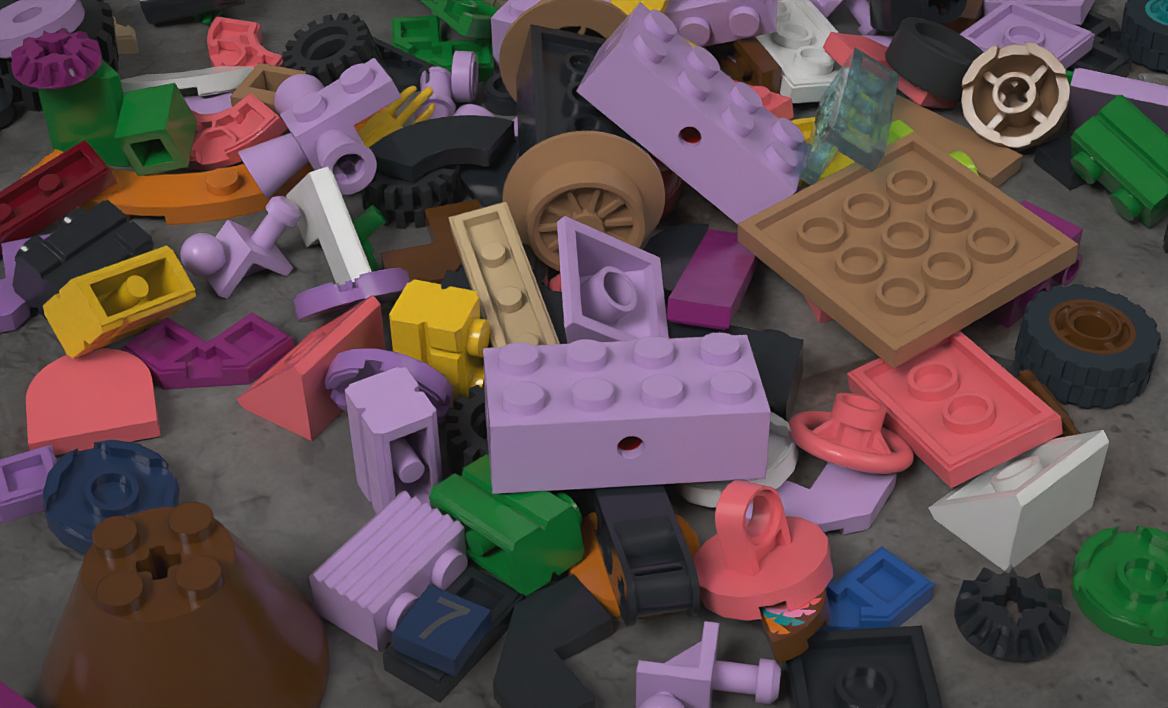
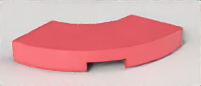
[207,16,285,68]
[185,93,288,170]

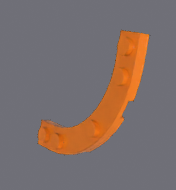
[21,107,396,225]

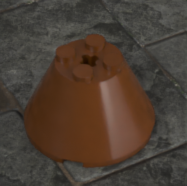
[38,501,330,708]

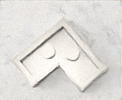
[286,166,372,286]

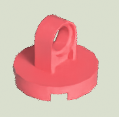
[693,480,833,621]

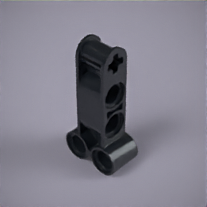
[549,484,700,627]

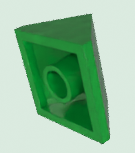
[37,32,131,167]

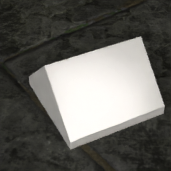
[928,430,1109,571]

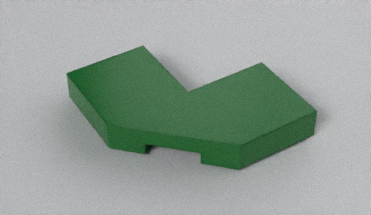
[391,16,494,82]

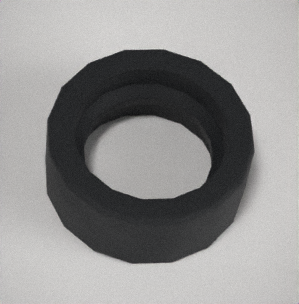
[885,17,984,102]

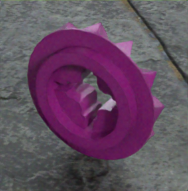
[11,28,102,90]

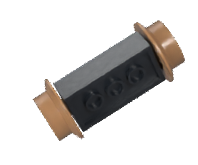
[499,0,665,271]

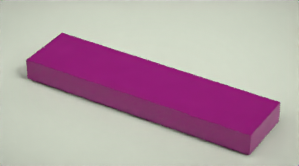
[666,229,760,330]

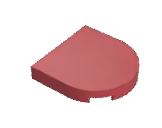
[26,348,161,456]

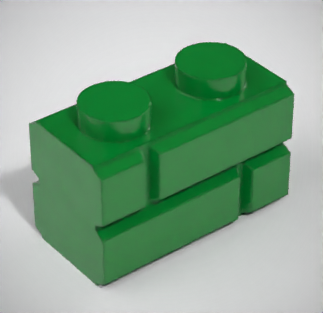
[1070,95,1168,228]
[429,454,585,597]

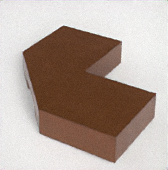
[380,200,482,304]

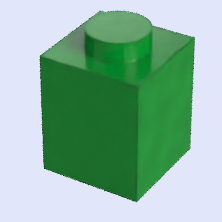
[114,83,197,176]

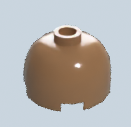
[961,42,1070,152]

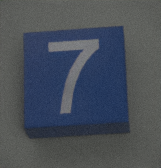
[392,584,492,677]

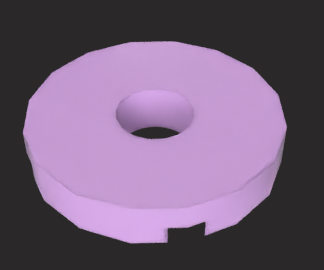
[0,0,85,59]

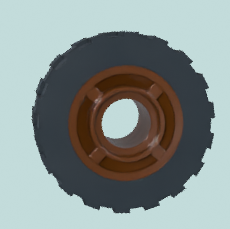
[1014,284,1161,408]

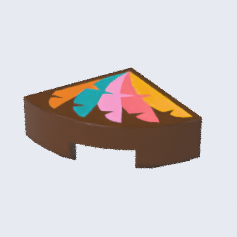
[759,589,831,664]

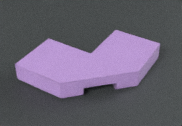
[745,462,897,535]

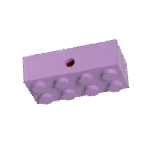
[576,2,808,224]
[483,333,771,494]

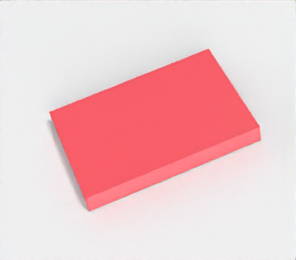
[847,331,1063,488]

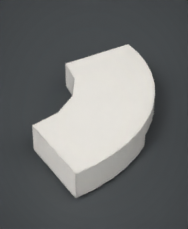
[120,66,254,97]

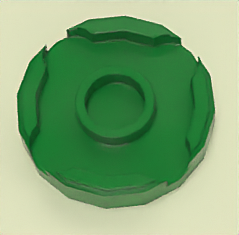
[1071,526,1168,646]

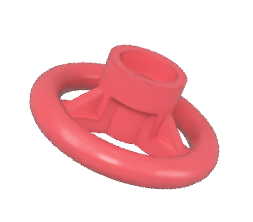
[788,393,914,474]

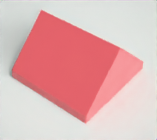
[236,295,386,441]

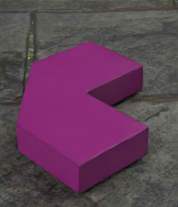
[121,312,294,390]

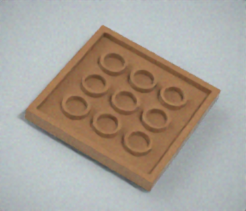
[738,131,1079,368]

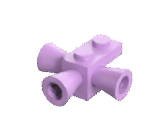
[238,58,401,199]

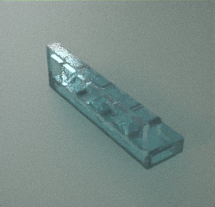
[799,48,900,185]

